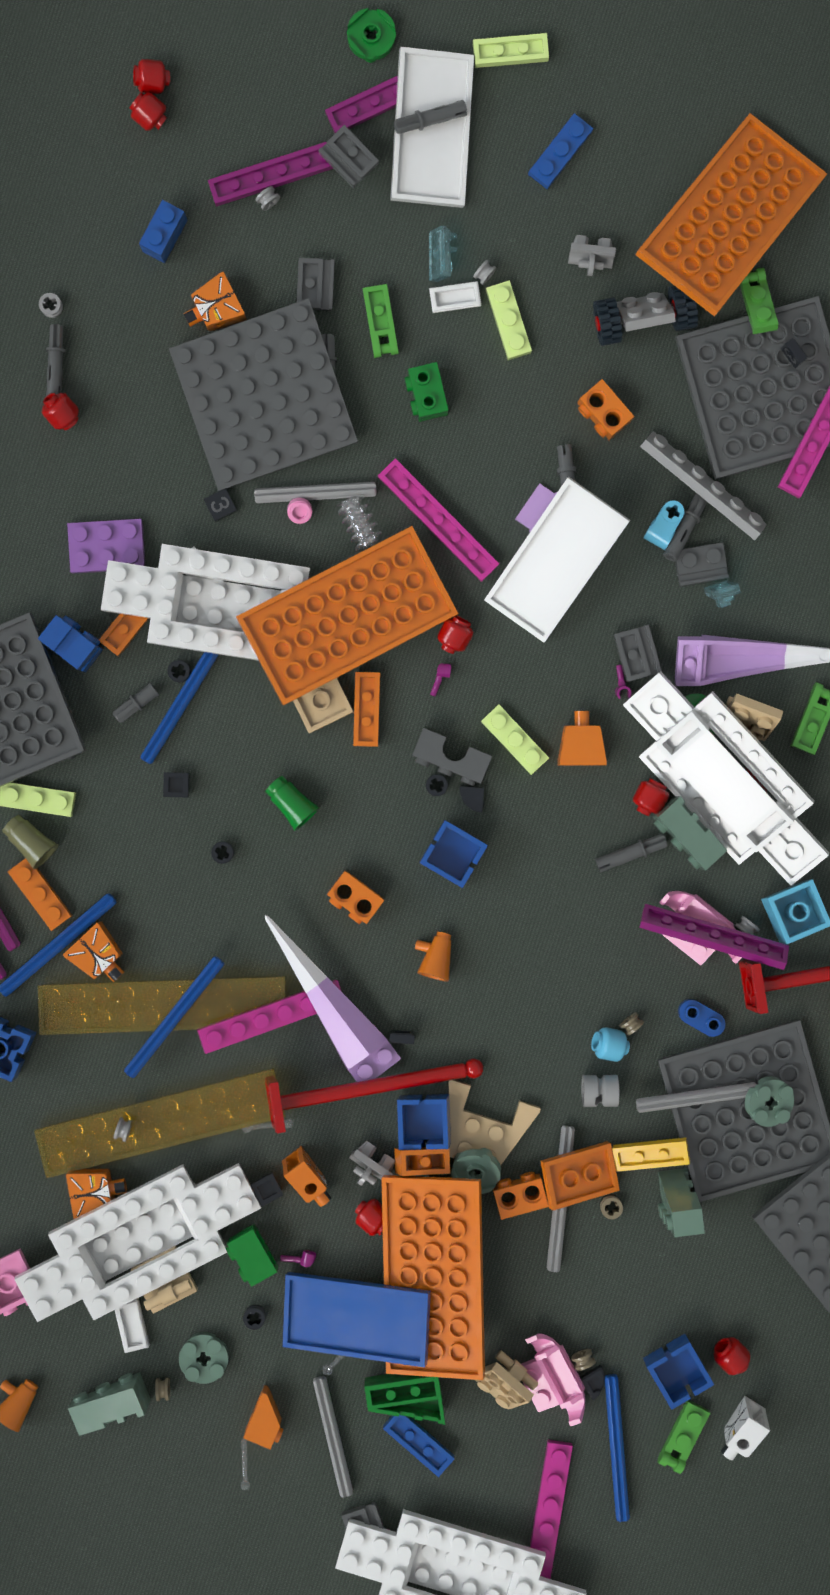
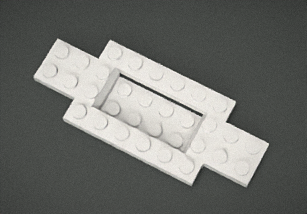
[101,544,310,661]
[623,671,829,885]
[14,1163,261,1322]
[335,1509,587,1595]

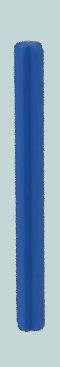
[140,652,219,764]
[0,894,117,997]
[124,956,224,1078]
[604,1374,630,1522]

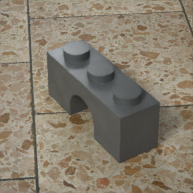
[412,728,492,786]

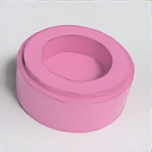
[287,497,312,524]

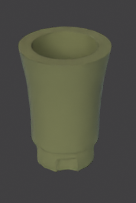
[2,814,58,870]

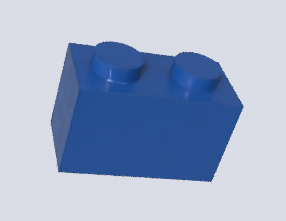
[139,200,188,264]

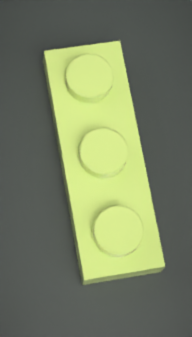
[473,33,549,68]
[486,280,532,360]
[481,705,549,775]
[0,783,76,817]

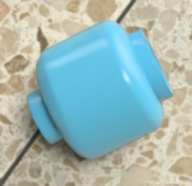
[591,1027,630,1062]

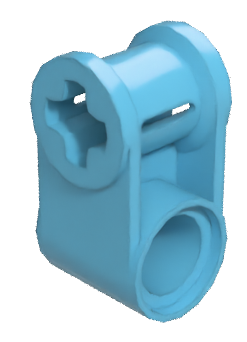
[643,501,684,550]

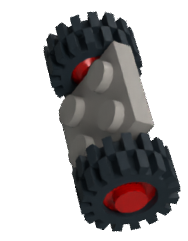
[593,285,698,346]

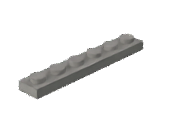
[640,431,767,540]

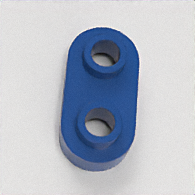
[678,999,725,1037]

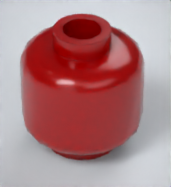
[133,59,170,94]
[129,92,167,131]
[42,393,79,430]
[437,616,473,654]
[633,778,669,816]
[355,1199,383,1236]
[714,1337,751,1375]

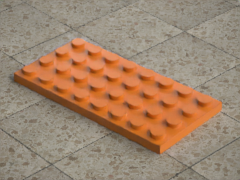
[636,113,827,317]
[236,526,458,706]
[382,1175,485,1380]

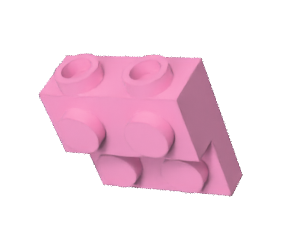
[0,1248,30,1316]

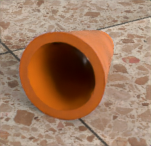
[415,932,451,982]
[0,1379,38,1432]

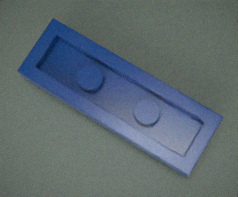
[528,113,594,190]
[383,1415,455,1477]

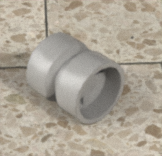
[581,1075,619,1107]

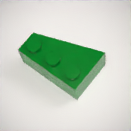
[364,1374,445,1425]

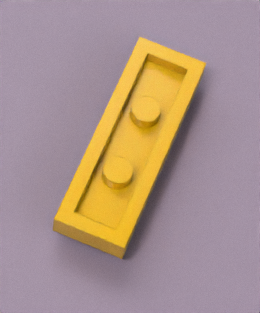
[612,1138,690,1172]

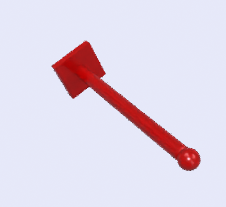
[739,959,830,1014]
[265,1059,484,1134]

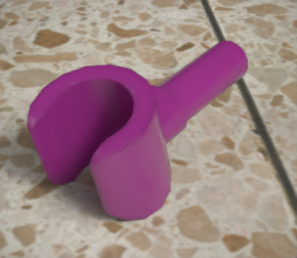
[430,663,451,697]
[615,665,632,699]
[280,1250,316,1267]

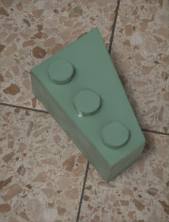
[652,796,728,871]
[658,1168,705,1237]
[68,1372,151,1436]

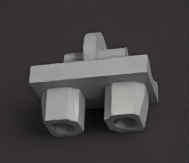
[568,235,616,276]
[349,1141,395,1186]

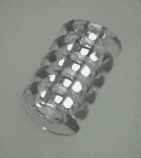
[336,495,381,552]

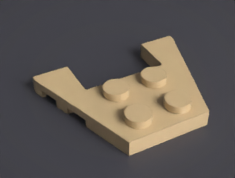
[448,1080,541,1166]

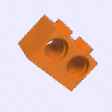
[577,379,635,440]
[327,870,385,924]
[493,1172,549,1220]

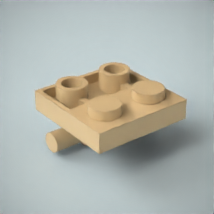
[726,694,783,741]
[131,1245,198,1314]
[475,1350,539,1409]

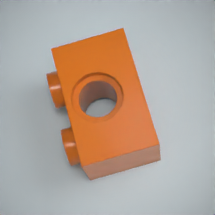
[394,1147,450,1176]

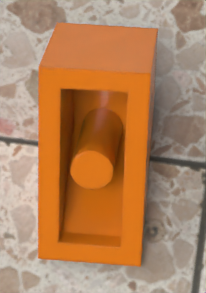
[243,1385,283,1450]

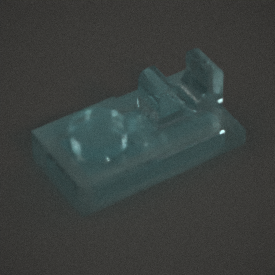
[429,225,457,282]
[704,581,741,608]

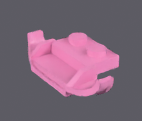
[659,891,741,965]
[521,1334,585,1426]

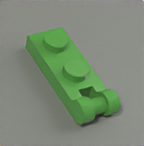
[740,267,778,334]
[363,284,399,358]
[790,682,830,755]
[657,1400,710,1474]

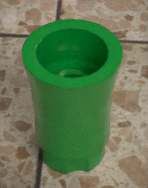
[265,776,320,831]

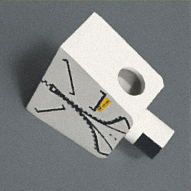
[721,1396,770,1460]

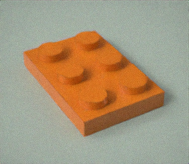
[540,1141,620,1211]

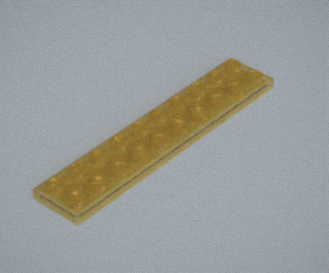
[38,976,287,1035]
[34,1068,286,1178]

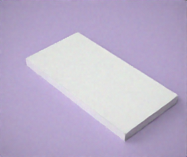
[390,47,474,208]
[484,477,630,642]

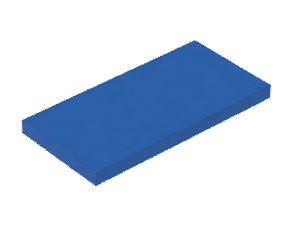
[283,1272,431,1368]

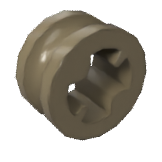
[619,1012,644,1036]
[600,1195,623,1219]
[571,1349,596,1371]
[155,1377,171,1401]

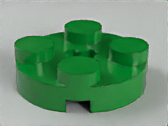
[347,8,396,63]

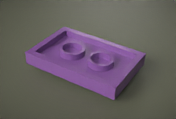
[67,519,145,574]

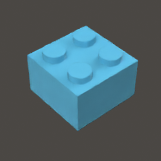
[761,879,830,944]

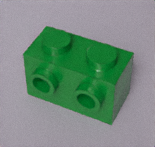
[404,362,448,422]
[226,1224,279,1287]

